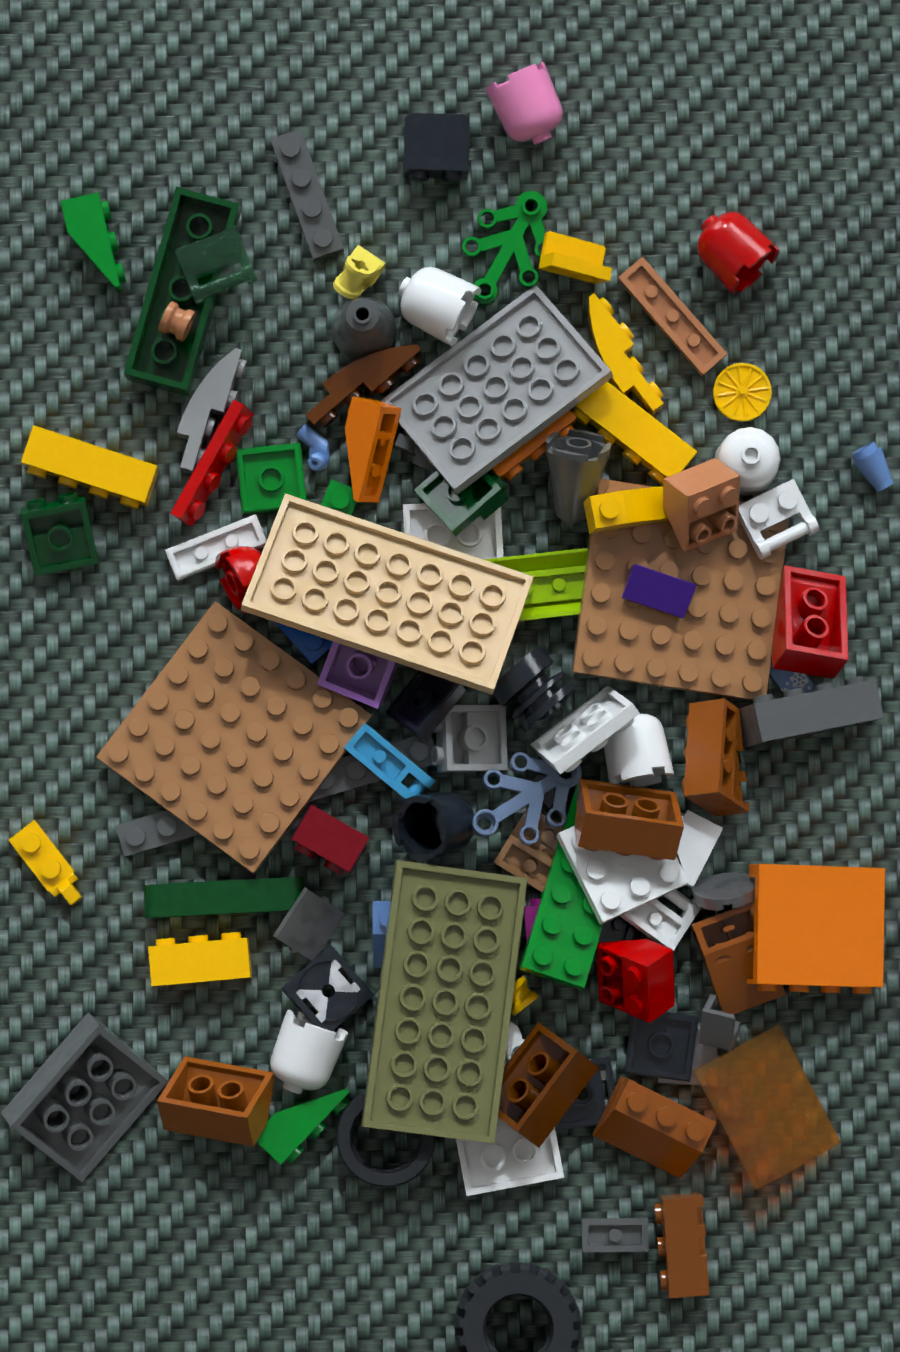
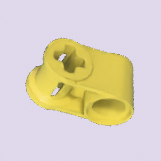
[333,245,386,299]

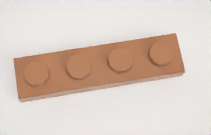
[617,256,727,377]

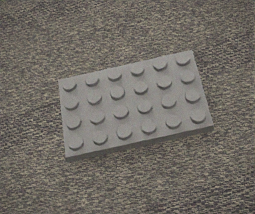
[381,284,614,495]

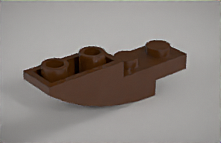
[306,344,421,429]

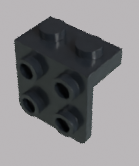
[403,113,469,182]

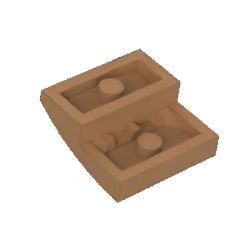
[493,807,563,892]

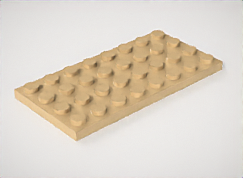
[241,494,534,695]

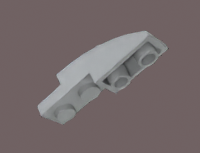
[177,348,247,474]

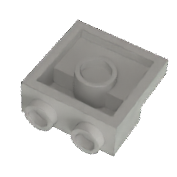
[431,705,508,773]

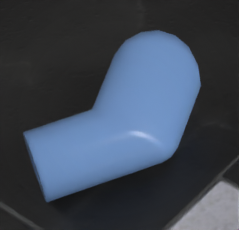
[296,424,330,471]

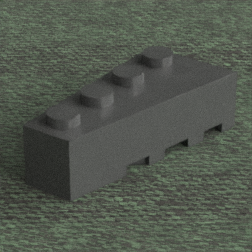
[740,676,884,749]

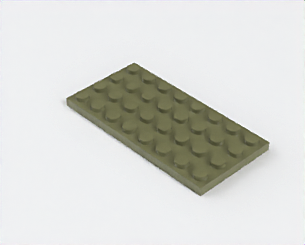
[361,860,528,1144]

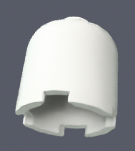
[398,267,481,346]
[715,427,781,496]
[604,709,674,787]
[270,1010,348,1094]

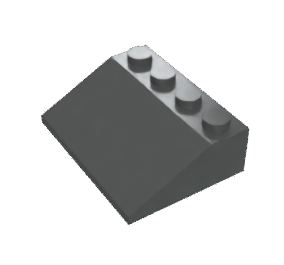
[1,1012,169,1182]

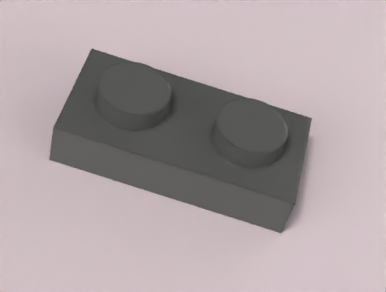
[581,1217,649,1252]

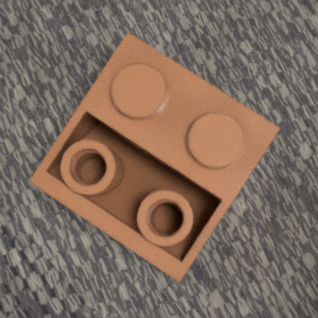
[663,458,740,552]

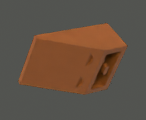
[690,901,786,1015]

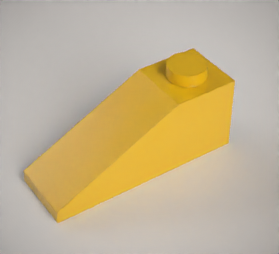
[583,486,669,534]

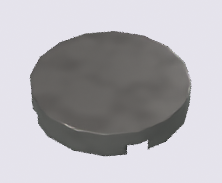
[692,872,755,911]

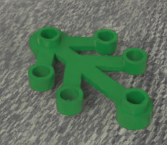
[462,191,547,306]

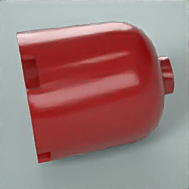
[697,211,780,295]

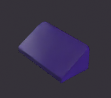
[621,564,697,619]

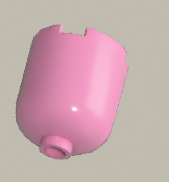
[485,62,563,145]

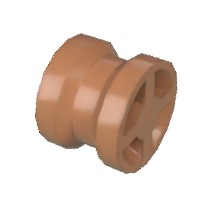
[158,301,196,342]

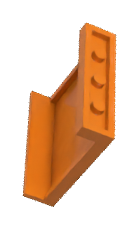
[747,864,885,994]

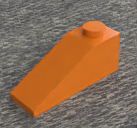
[345,397,402,503]

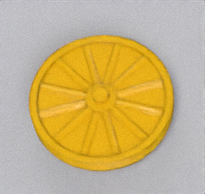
[713,363,772,422]

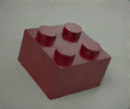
[292,804,370,876]

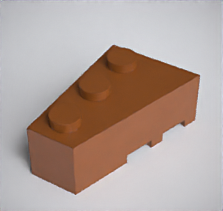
[682,698,750,817]
[654,1193,709,1298]

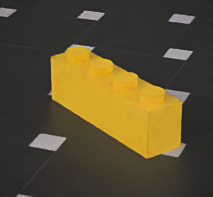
[572,382,697,485]
[21,425,160,509]

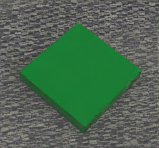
[236,442,307,515]

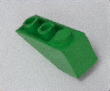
[60,192,126,293]
[257,1088,350,1165]

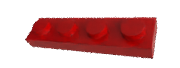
[170,399,254,527]

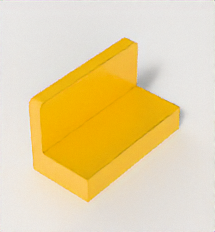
[538,231,612,285]

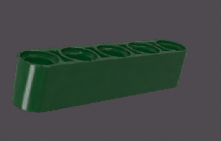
[143,877,305,918]

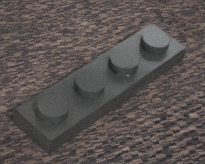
[270,129,344,262]

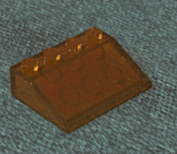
[692,1024,840,1190]

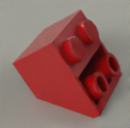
[596,939,675,1023]

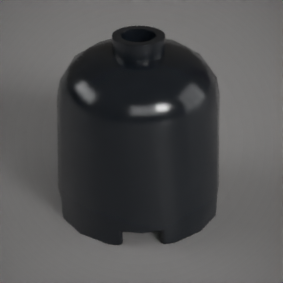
[393,792,474,862]

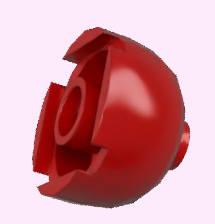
[215,546,262,613]

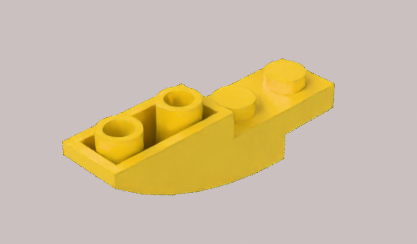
[588,293,664,416]

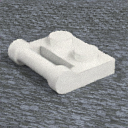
[738,479,820,559]
[620,890,701,951]

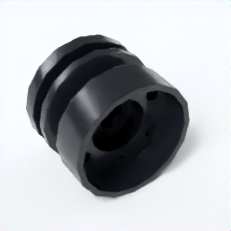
[493,645,577,733]

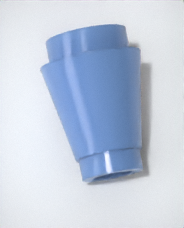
[852,441,894,492]

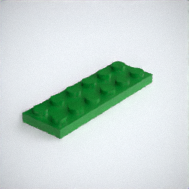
[519,784,604,990]

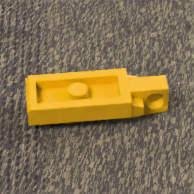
[8,820,83,905]

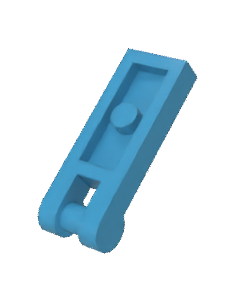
[344,723,435,799]

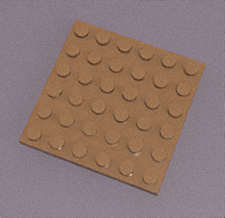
[571,479,789,701]
[96,601,372,874]

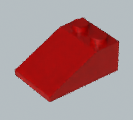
[772,565,848,679]

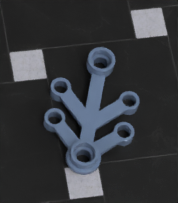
[471,752,582,846]

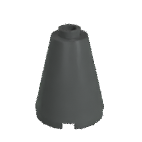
[332,296,396,360]
[545,430,611,524]

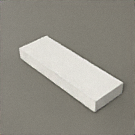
[165,514,266,581]

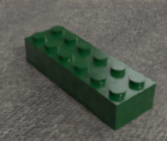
[123,187,241,397]

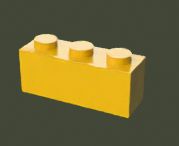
[148,932,252,986]

